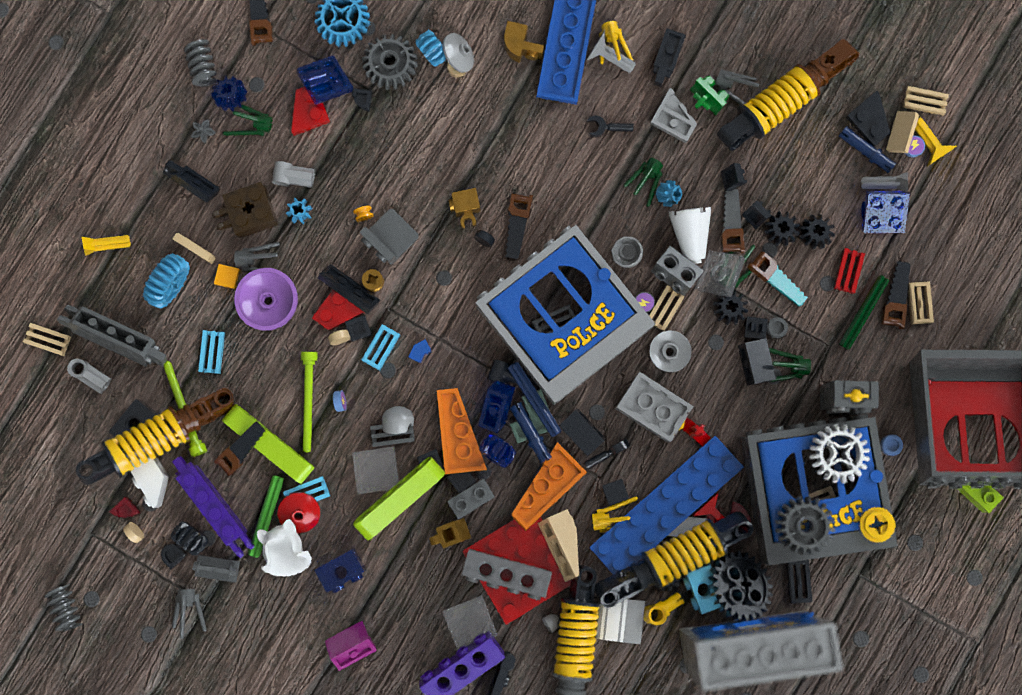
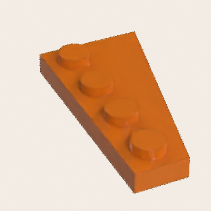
[437,388,487,475]
[511,442,587,531]

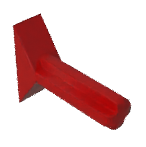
[682,418,711,447]
[691,493,725,523]

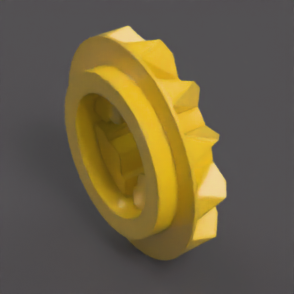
[859,507,895,542]

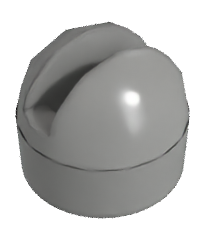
[542,614,560,633]

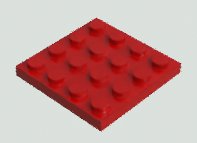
[462,517,571,625]

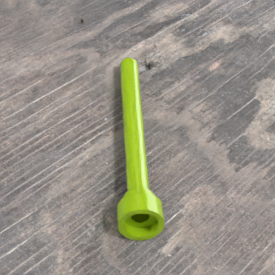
[301,352,318,453]
[163,361,207,457]

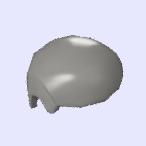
[611,237,643,268]
[382,406,414,434]

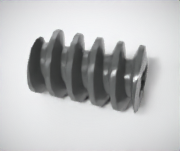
[184,39,218,87]
[44,584,83,632]

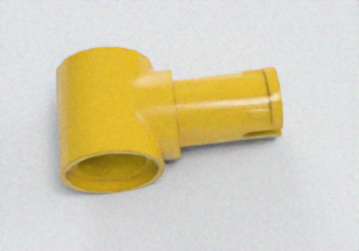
[643,592,684,625]

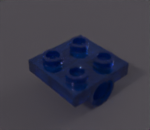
[296,55,353,105]
[861,191,910,233]

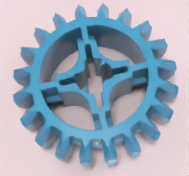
[315,0,370,47]
[143,253,190,309]

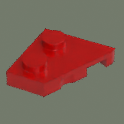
[291,83,330,136]
[312,290,365,331]

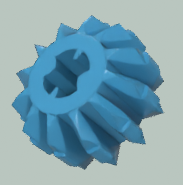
[416,30,446,67]

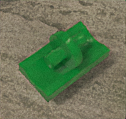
[690,75,729,116]

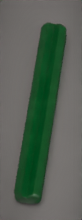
[839,275,889,350]

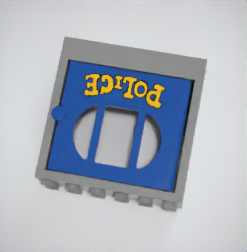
[475,225,655,405]
[679,610,843,691]

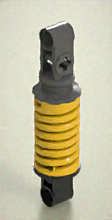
[552,565,601,695]

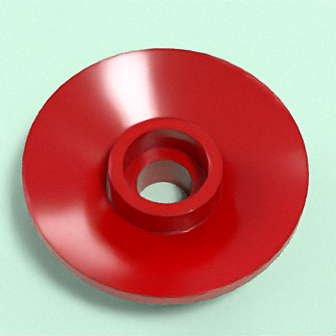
[277,492,320,533]

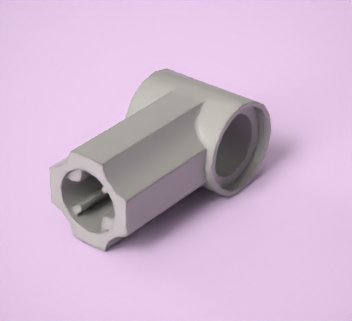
[272,161,315,187]
[67,359,112,394]

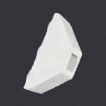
[128,456,169,508]

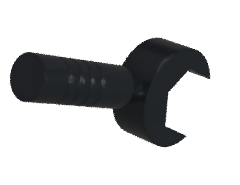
[586,116,633,138]
[584,439,630,469]

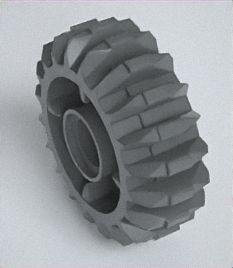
[362,34,418,90]
[775,496,835,556]

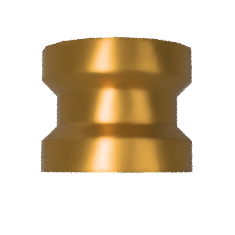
[362,269,384,292]

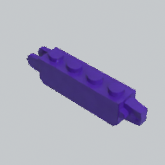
[172,456,254,558]

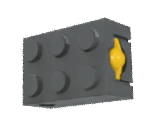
[820,380,879,415]

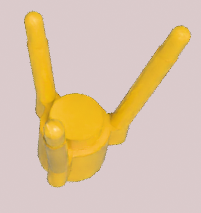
[599,21,633,64]
[592,497,638,533]

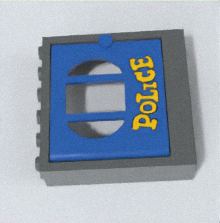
[740,414,897,565]

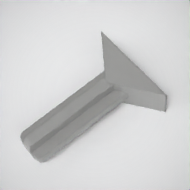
[586,30,636,73]
[861,172,908,193]

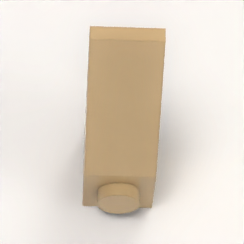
[538,509,579,582]

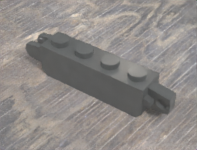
[57,305,167,367]

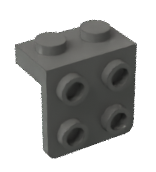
[360,209,419,265]

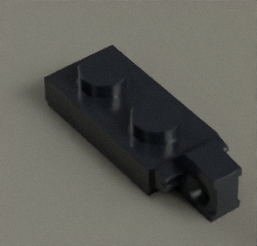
[653,28,686,87]
[163,160,220,203]

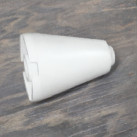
[669,207,711,264]

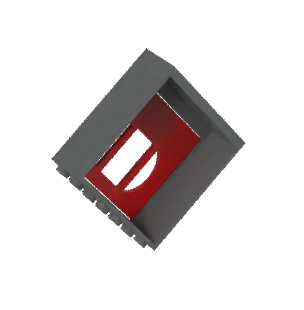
[909,350,1022,489]

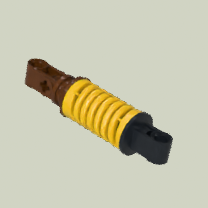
[717,39,860,151]
[75,388,234,485]

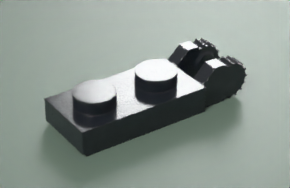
[487,651,516,695]

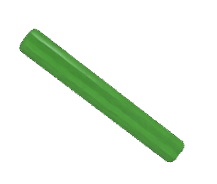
[248,475,284,558]

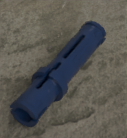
[838,126,896,174]
[510,402,552,464]

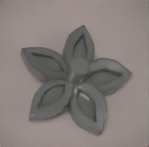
[191,120,216,144]

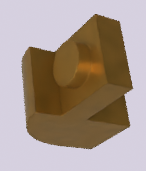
[504,21,544,63]

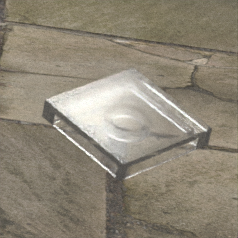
[695,250,746,297]
[352,446,399,494]
[442,595,498,650]

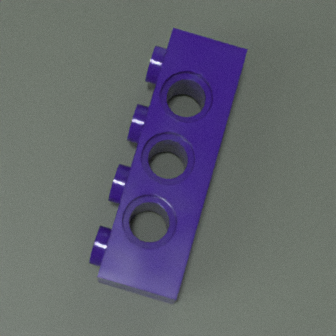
[419,631,505,695]

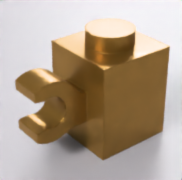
[449,188,481,229]
[429,518,471,548]

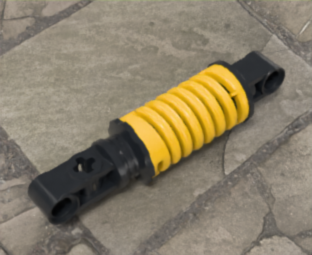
[595,511,753,608]

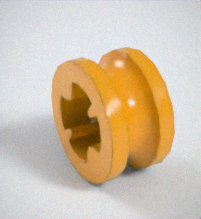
[353,205,374,222]

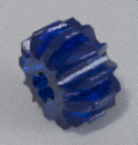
[211,76,247,112]
[479,434,516,468]

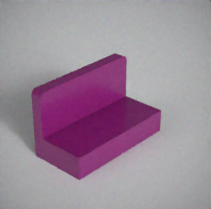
[325,621,377,671]

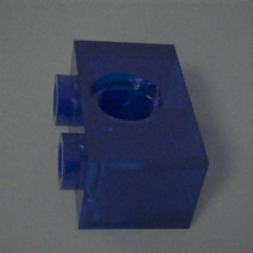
[478,380,516,433]
[315,548,367,594]

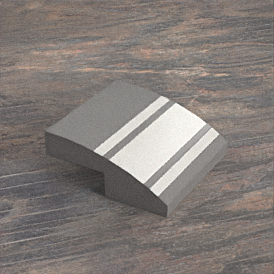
[595,599,645,644]

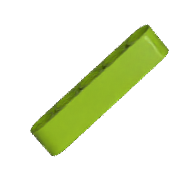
[222,404,315,484]
[353,456,445,541]

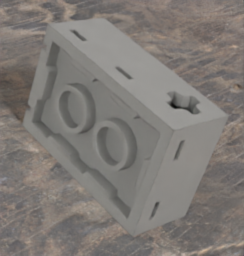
[615,372,694,443]

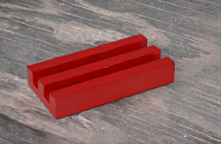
[833,248,865,294]

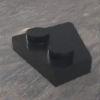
[846,91,890,147]

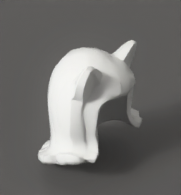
[257,519,312,577]

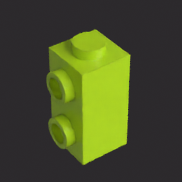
[957,486,1004,513]

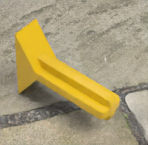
[915,118,957,167]
[82,235,131,256]

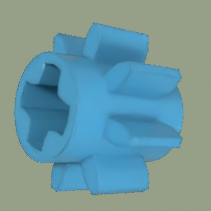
[656,180,682,207]
[286,198,312,224]

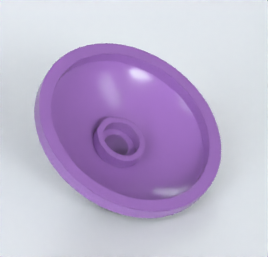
[234,268,298,331]

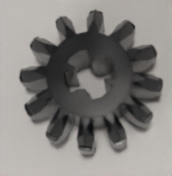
[764,211,800,247]
[799,214,835,250]
[713,290,749,325]
[170,521,208,556]

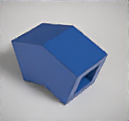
[408,339,432,363]

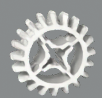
[809,424,870,483]

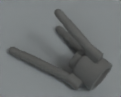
[716,69,759,105]
[234,242,280,271]
[172,589,207,639]

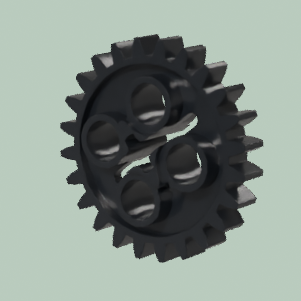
[708,551,773,622]

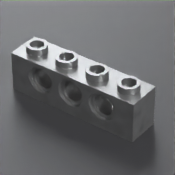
[462,549,552,600]

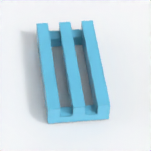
[361,324,400,371]
[198,330,225,374]
[283,476,331,501]

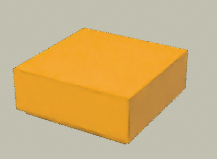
[214,264,240,289]

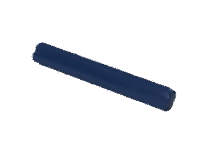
[508,362,561,437]

